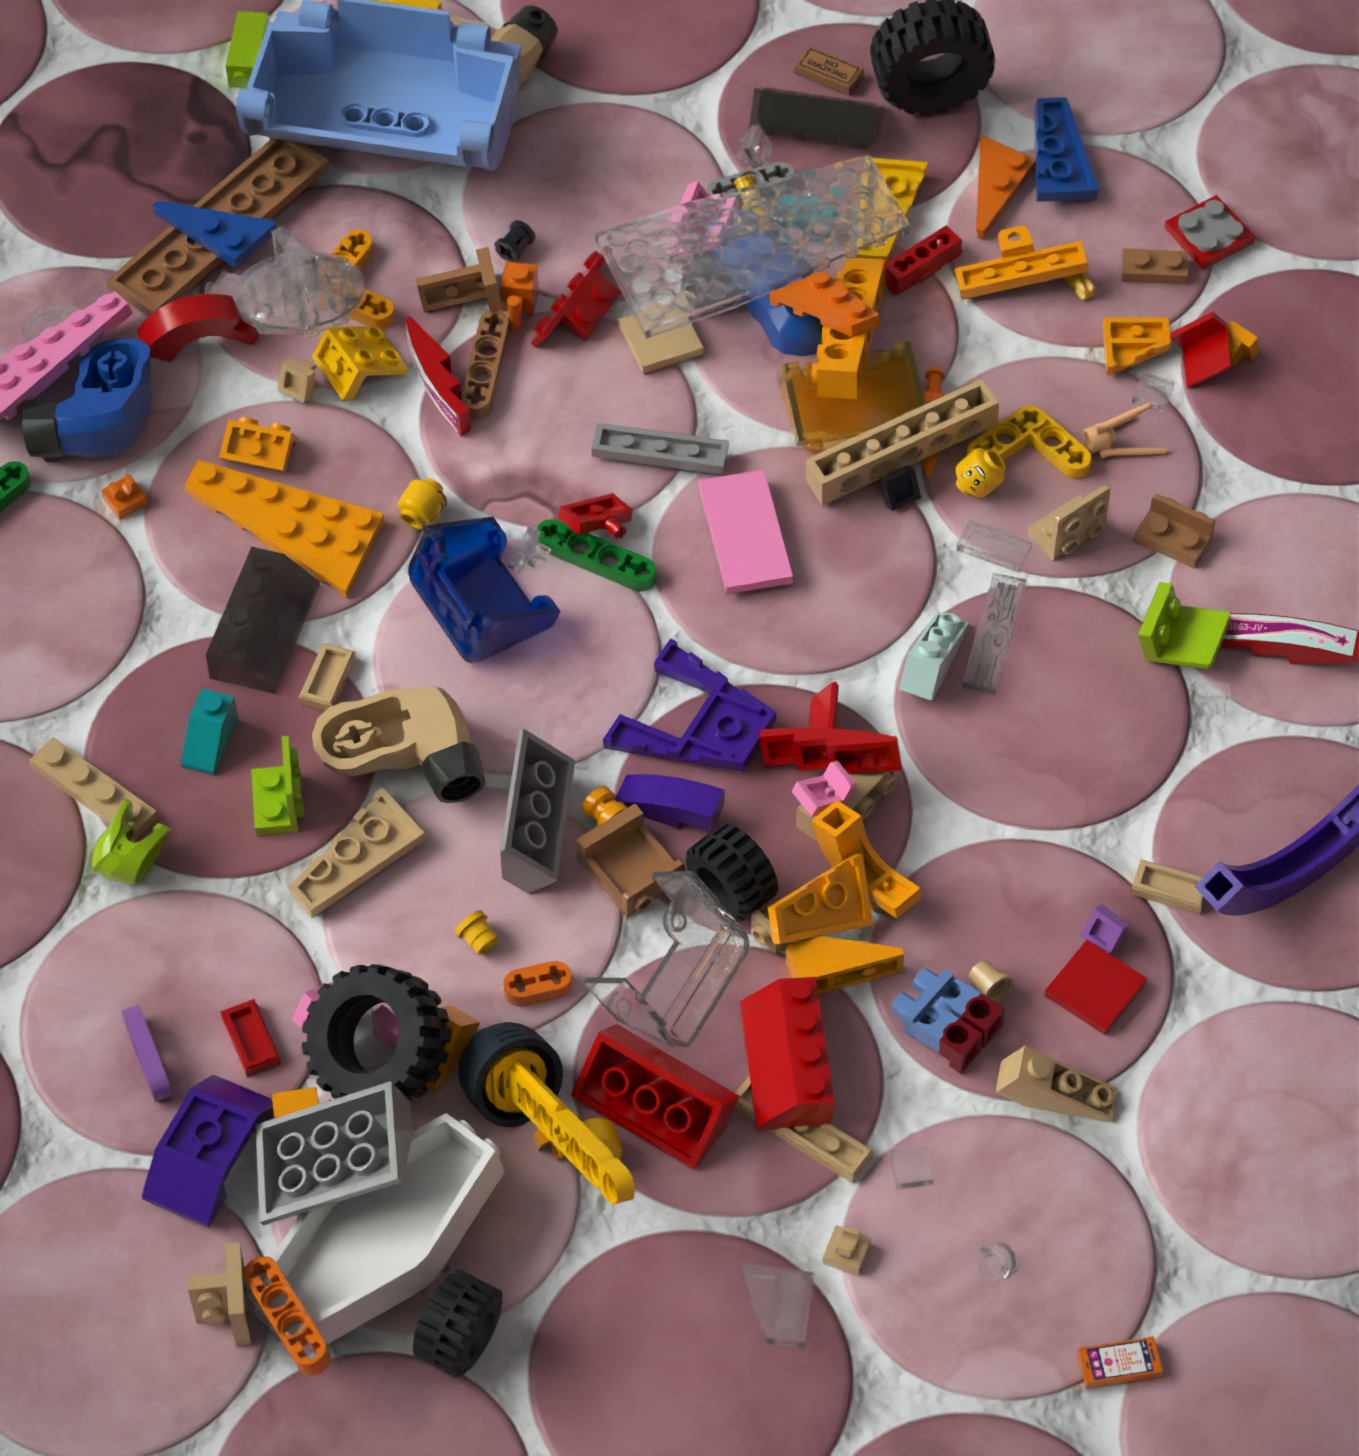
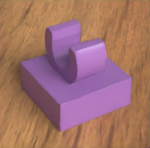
[1080,904,1130,955]

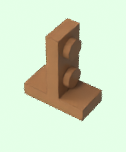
[416,247,503,312]

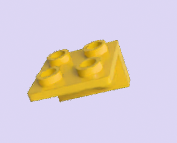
[311,326,409,401]

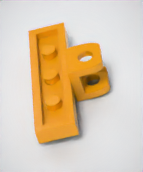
[955,225,1089,300]

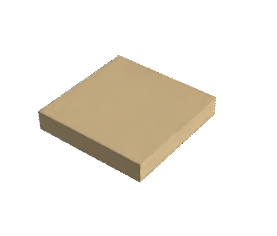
[619,301,704,374]

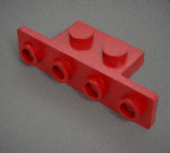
[530,246,622,347]

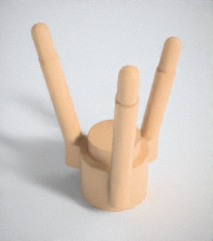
[1083,403,1168,459]

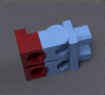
[892,968,1005,1074]

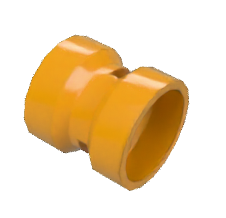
[581,786,628,826]

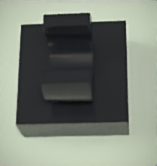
[879,465,922,511]

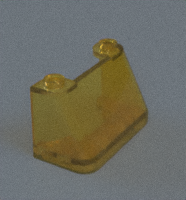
[776,340,925,451]

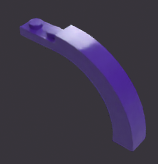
[1194,784,1359,916]

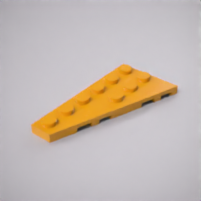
[185,460,385,599]

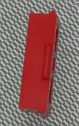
[885,225,963,296]

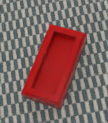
[220,999,281,1077]

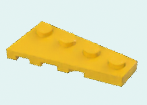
[855,157,928,263]

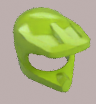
[92,799,171,885]

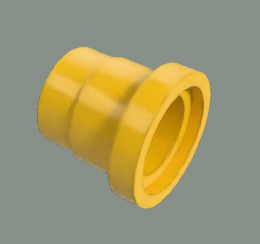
[454,910,499,955]

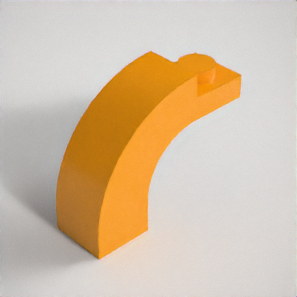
[811,800,923,919]

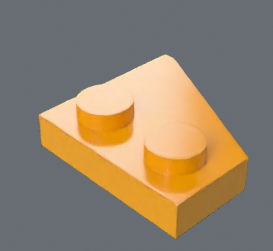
[1102,317,1171,375]

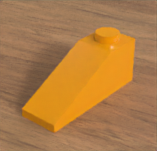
[786,936,905,994]

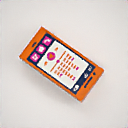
[1077,1336,1163,1389]

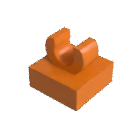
[101,474,149,520]

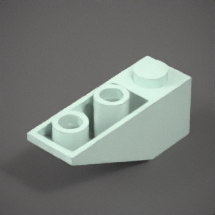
[899,612,970,701]

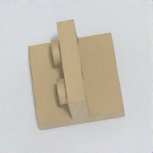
[187,1242,252,1347]

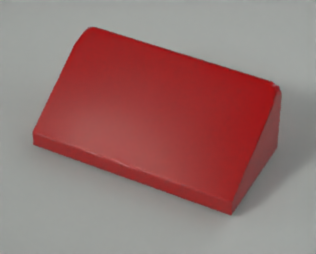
[808,682,839,728]

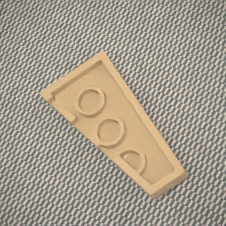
[289,786,426,919]

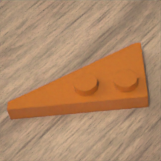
[976,136,1036,240]

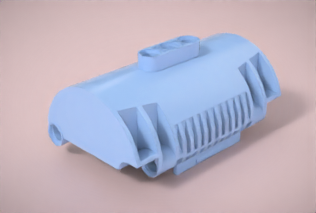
[236,0,521,171]

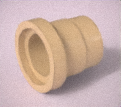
[968,960,1014,1003]

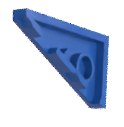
[152,201,278,268]

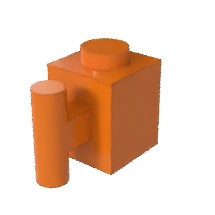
[500,261,539,330]

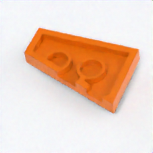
[769,270,880,337]

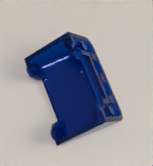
[408,516,561,663]

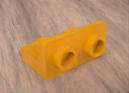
[219,416,298,473]

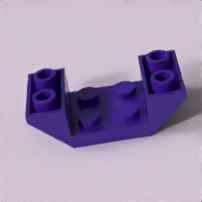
[141,1074,274,1228]

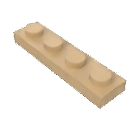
[29,737,158,842]

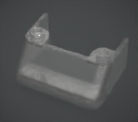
[583,871,749,1047]

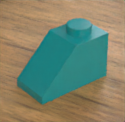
[181,688,239,776]

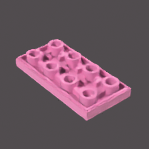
[698,469,793,595]

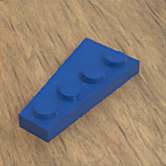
[1034,97,1099,202]

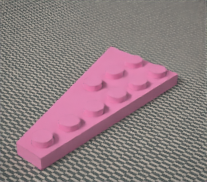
[0,291,133,421]

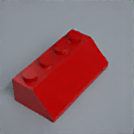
[740,977,834,1131]
[570,1024,741,1169]

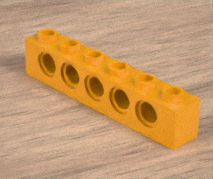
[812,257,885,399]

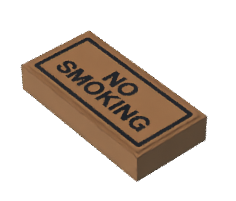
[794,46,864,95]

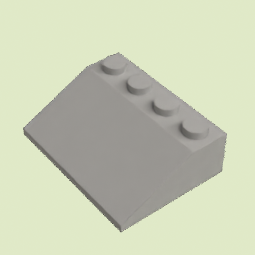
[255,1081,413,1226]

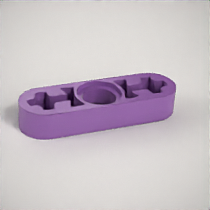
[121,1004,173,1102]

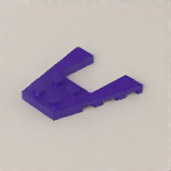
[603,638,776,772]

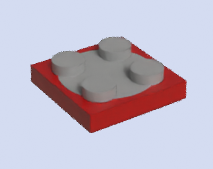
[1164,195,1255,270]

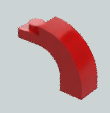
[137,294,259,362]

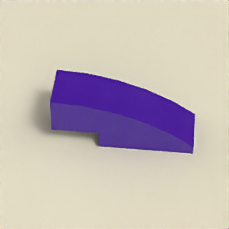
[615,774,725,832]

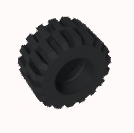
[685,823,779,922]
[413,1269,503,1378]

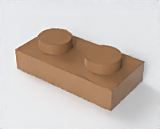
[1122,248,1188,284]

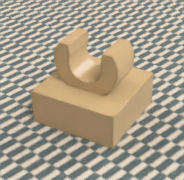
[277,358,316,403]
[822,1225,872,1276]

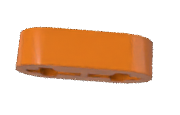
[503,961,572,1006]

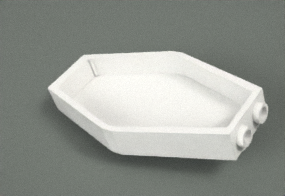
[245,1113,505,1356]

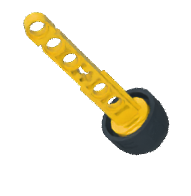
[458,1022,635,1205]

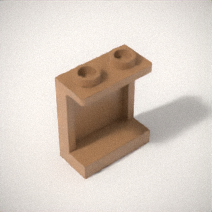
[577,804,685,917]

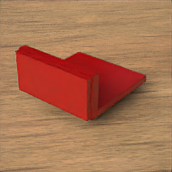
[1170,312,1233,388]

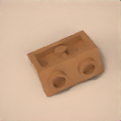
[1133,494,1215,568]

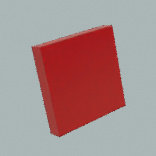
[1044,940,1147,1035]

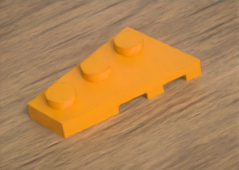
[768,853,873,944]

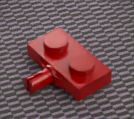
[558,493,633,539]

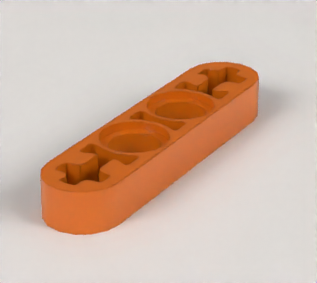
[243,1256,331,1376]

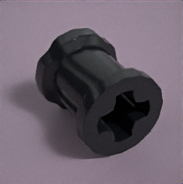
[494,220,536,262]

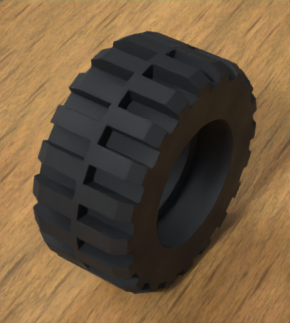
[870,0,996,116]
[302,964,451,1102]

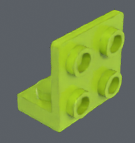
[1138,582,1231,669]
[251,736,304,836]

